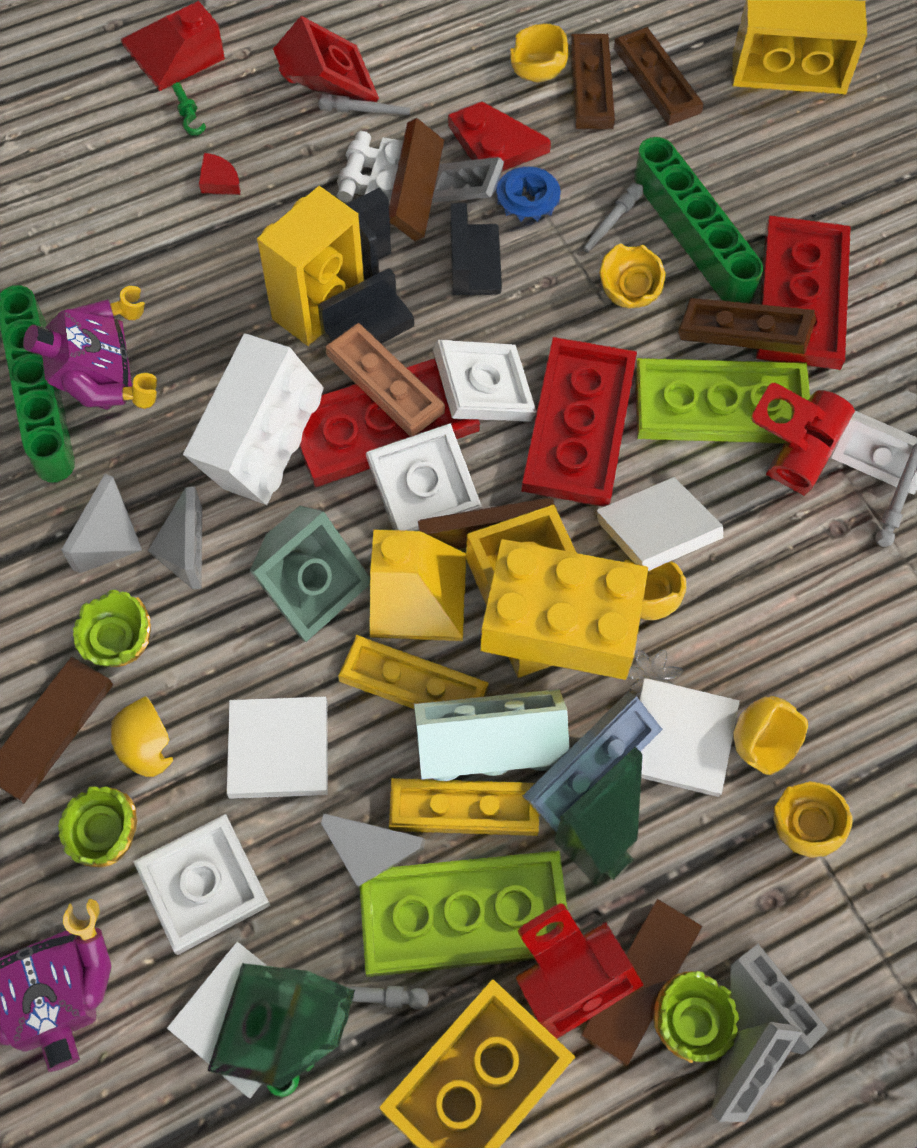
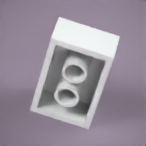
[183,333,324,505]

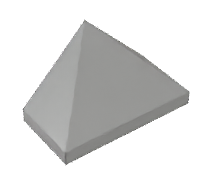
[432,157,504,203]
[61,474,142,573]
[148,486,202,589]
[321,814,426,887]
[731,944,828,1055]
[711,1022,802,1122]

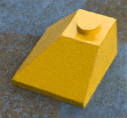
[370,529,466,641]

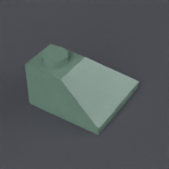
[250,506,370,642]

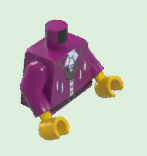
[23,286,157,410]
[0,899,112,1072]

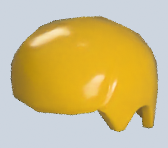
[510,23,568,83]
[599,244,666,309]
[624,560,687,620]
[111,696,173,777]
[733,696,808,775]
[773,781,853,858]

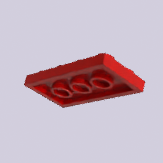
[756,215,851,370]
[521,337,637,507]
[299,358,480,488]

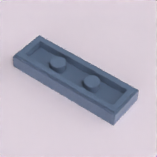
[523,692,663,834]

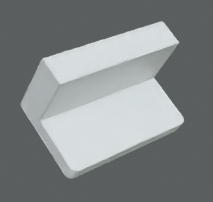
[831,411,917,495]

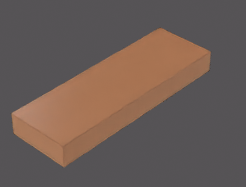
[325,323,445,437]

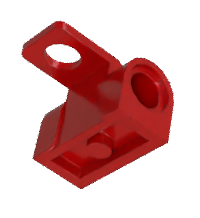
[751,383,855,496]
[515,903,644,1039]

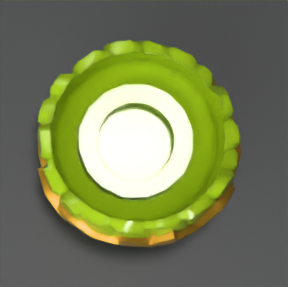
[73,590,151,667]
[58,787,137,867]
[653,971,739,1063]

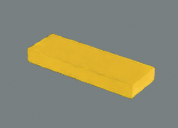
[338,635,489,709]
[389,778,539,836]

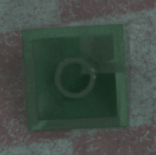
[554,747,643,886]
[207,963,355,1088]

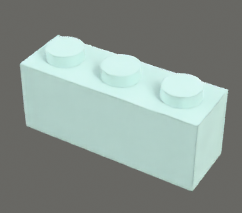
[414,689,569,781]

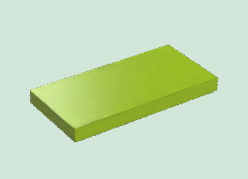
[635,358,810,443]
[359,850,567,977]

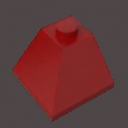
[121,1,225,91]
[273,16,379,102]

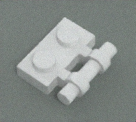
[337,131,403,204]

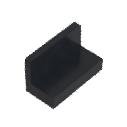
[346,187,391,280]
[450,203,502,295]
[318,268,415,344]

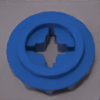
[497,167,561,222]

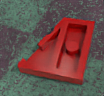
[448,101,551,172]

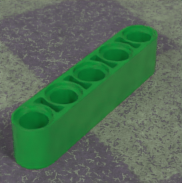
[634,137,763,303]
[0,285,75,483]

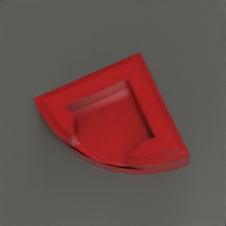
[199,153,241,195]

